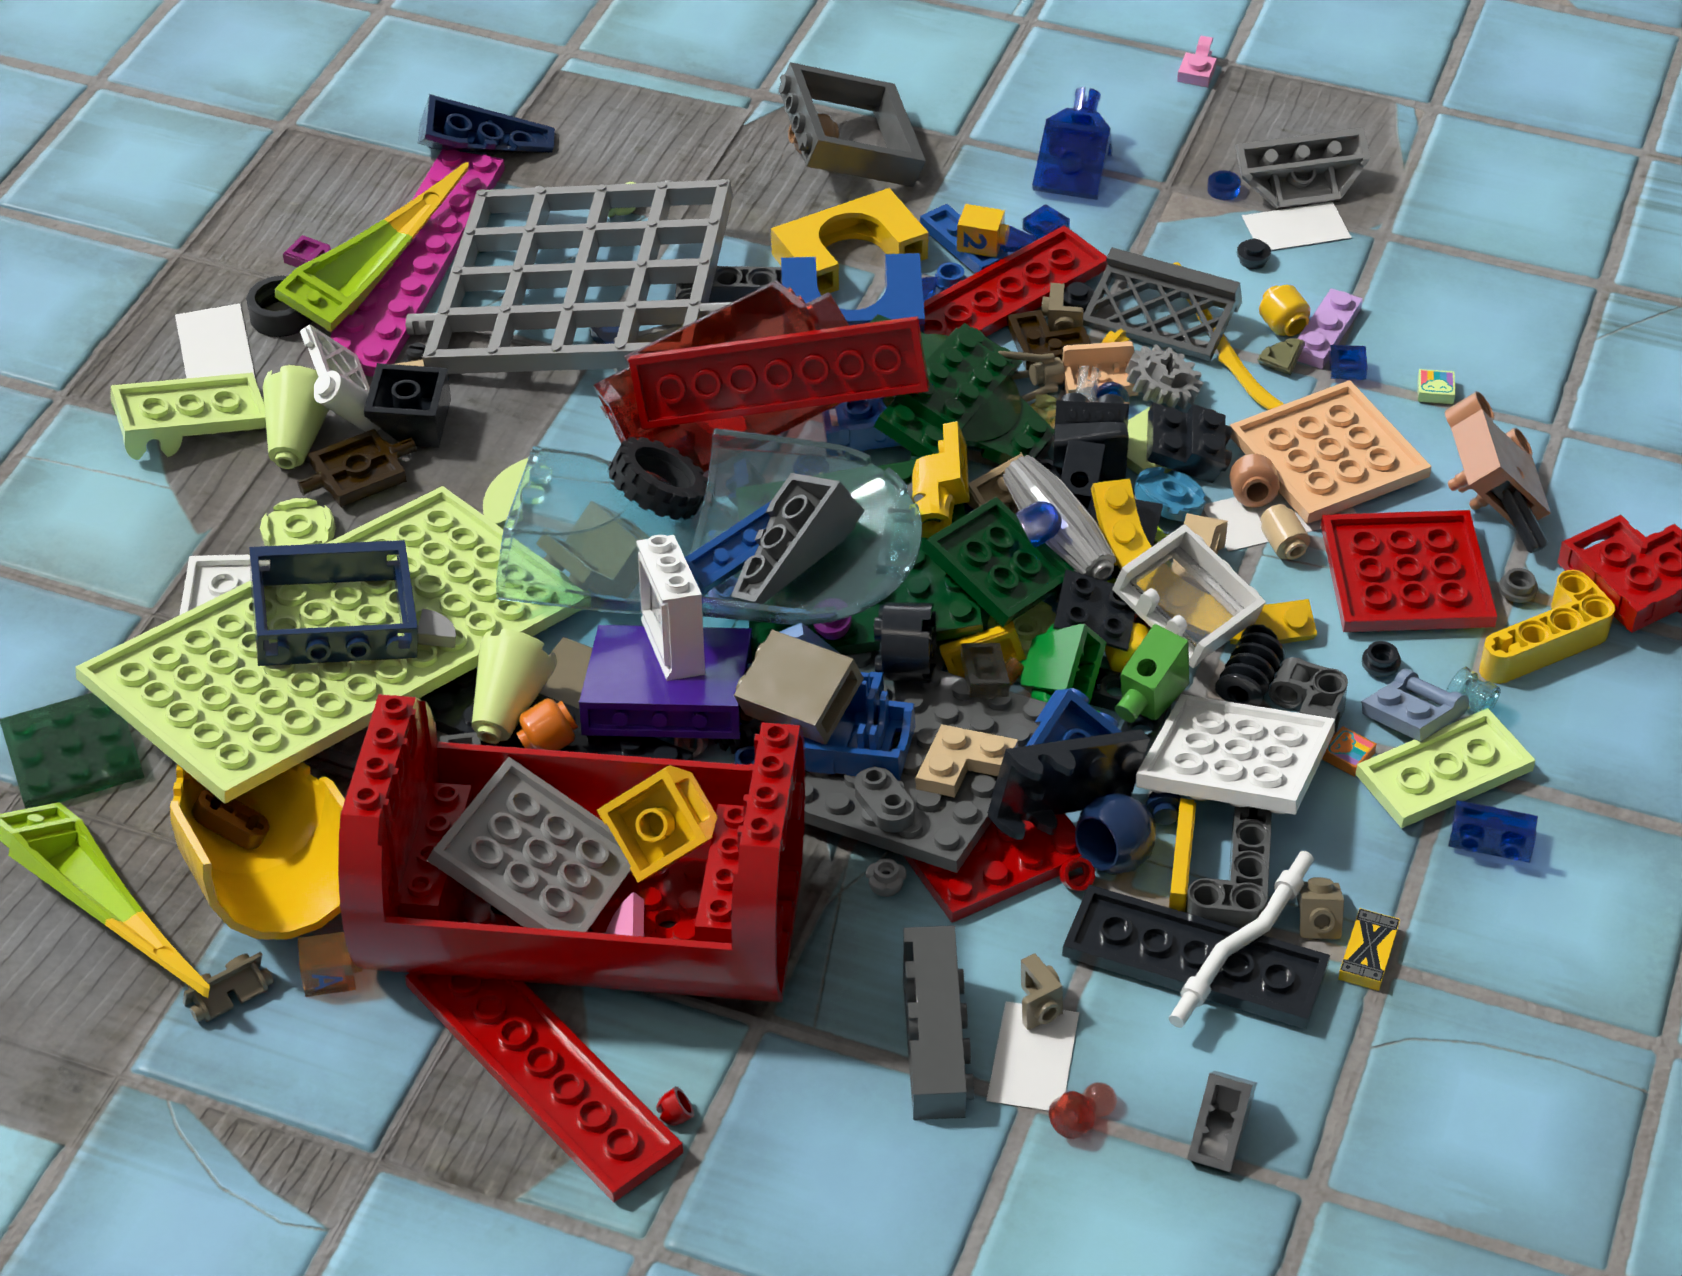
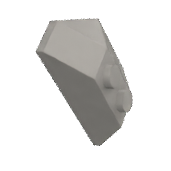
[1235,128,1370,209]

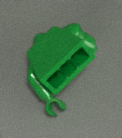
[1012,623,1107,712]

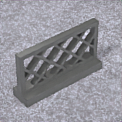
[1082,247,1242,361]

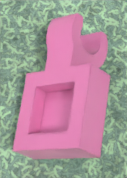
[1177,35,1217,87]

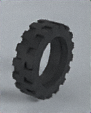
[608,437,710,520]

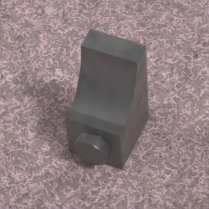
[1187,1071,1257,1172]

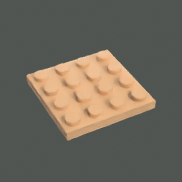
[1229,380,1432,524]

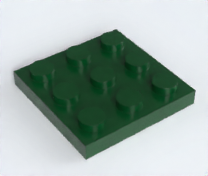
[921,497,1076,627]

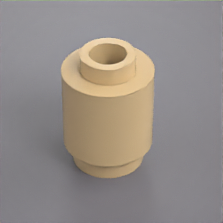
[1260,504,1310,560]

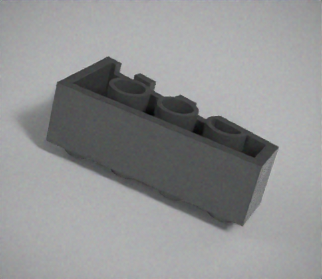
[903,926,974,1120]

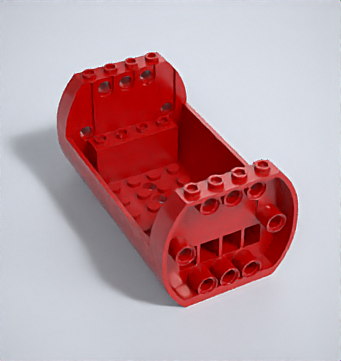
[338,694,806,1003]

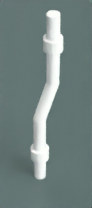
[1169,851,1314,1028]

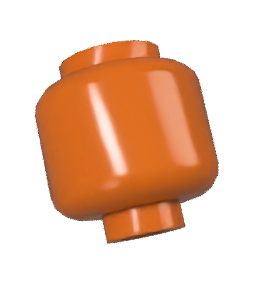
[516,698,579,751]

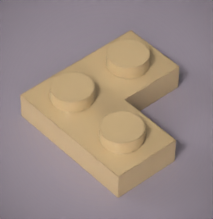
[915,724,1018,797]

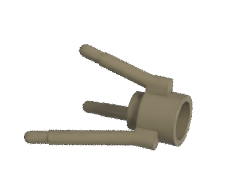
[998,351,1065,402]

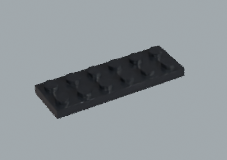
[1062,885,1330,1029]

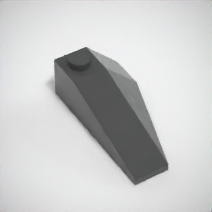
[731,473,865,607]

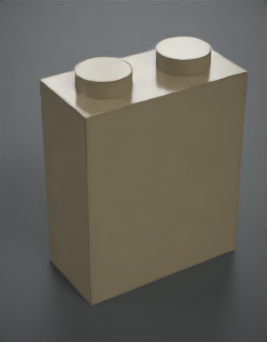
[734,630,864,745]

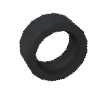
[246,275,312,337]

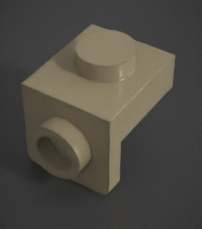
[1042,283,1083,332]
[1296,877,1344,939]
[1021,953,1063,1030]

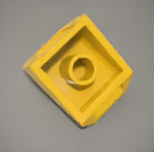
[597,765,717,883]

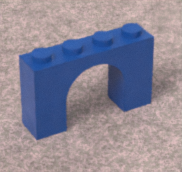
[781,253,925,335]

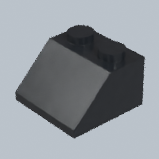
[364,363,451,448]

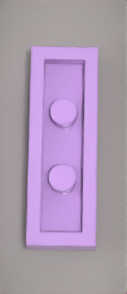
[1297,288,1363,369]

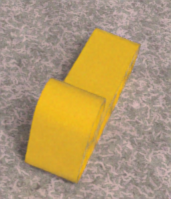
[1479,570,1615,684]

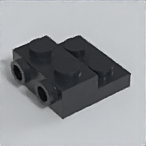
[1147,402,1232,483]

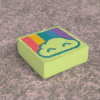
[1417,369,1455,404]

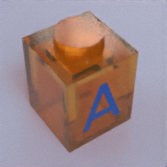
[298,932,363,997]

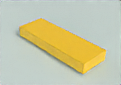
[1169,798,1196,912]

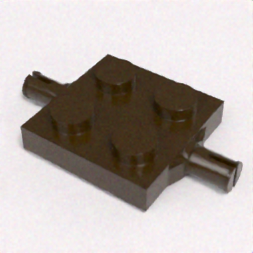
[297,428,417,507]

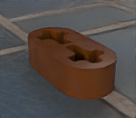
[191,789,270,849]

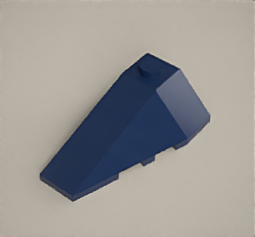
[418,94,555,152]

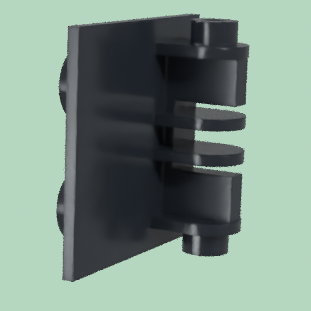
[1053,569,1135,652]

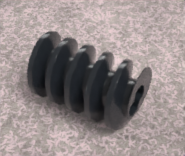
[1215,624,1285,706]

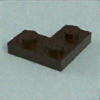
[1007,310,1092,370]

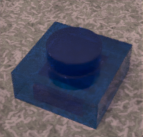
[1022,204,1070,239]
[1329,345,1368,380]

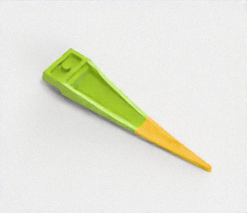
[275,162,468,332]
[0,802,210,998]

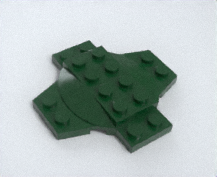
[869,314,1054,465]

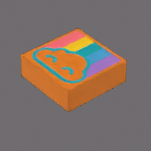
[1322,726,1377,777]

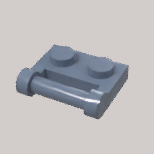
[1361,669,1469,742]

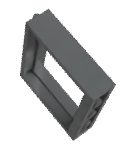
[778,62,926,187]

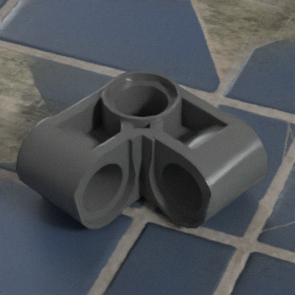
[1268,657,1348,736]

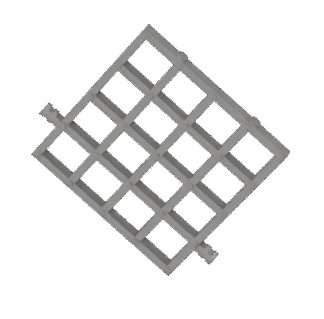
[406,179,735,374]

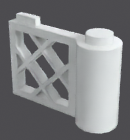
[300,324,381,432]

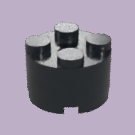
[874,602,937,681]

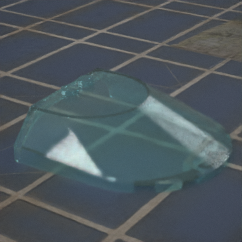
[690,428,922,625]
[496,446,735,614]

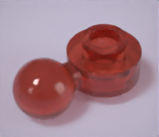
[1049,1082,1117,1139]

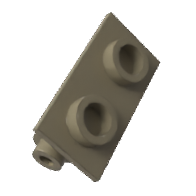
[183,952,274,1023]

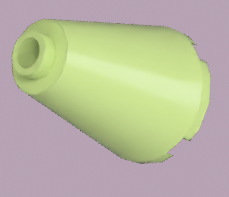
[263,365,329,469]
[472,629,557,744]

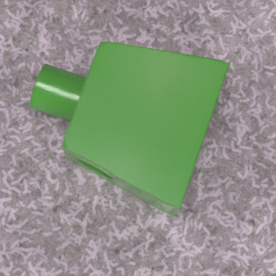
[1115,624,1189,723]

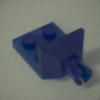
[1032,87,1113,200]

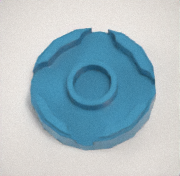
[1133,467,1206,522]

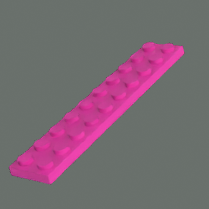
[330,149,505,377]

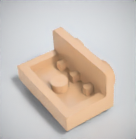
[1062,341,1138,399]

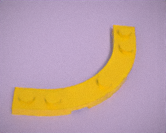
[1091,478,1317,645]

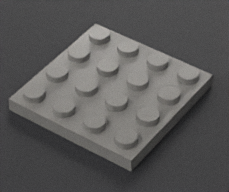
[427,757,631,932]

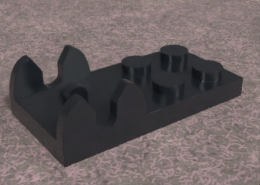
[987,729,1150,840]

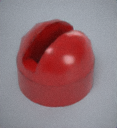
[1059,857,1095,891]
[656,1086,694,1126]

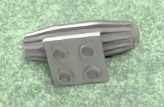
[1003,455,1116,580]

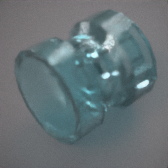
[1446,667,1501,715]

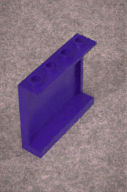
[579,625,753,739]

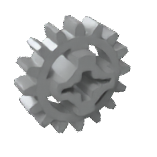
[1125,345,1203,409]

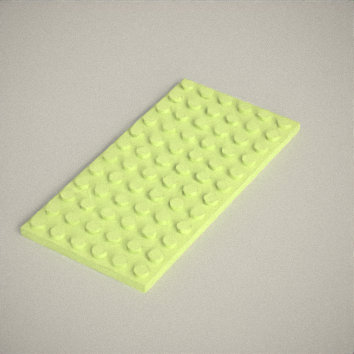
[75,486,592,804]

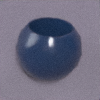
[1075,793,1156,875]

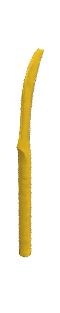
[1172,262,1284,410]

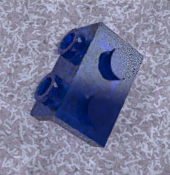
[1448,800,1538,863]

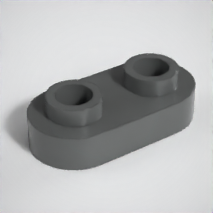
[854,767,915,832]

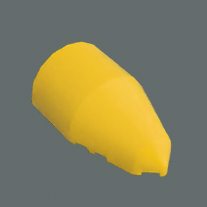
[170,762,345,939]

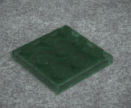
[0,693,144,809]

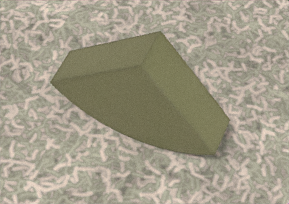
[1257,338,1305,376]

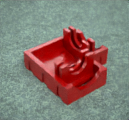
[1557,514,1682,633]

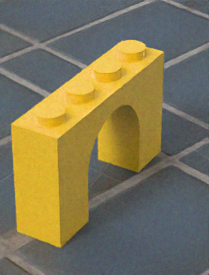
[771,188,928,296]

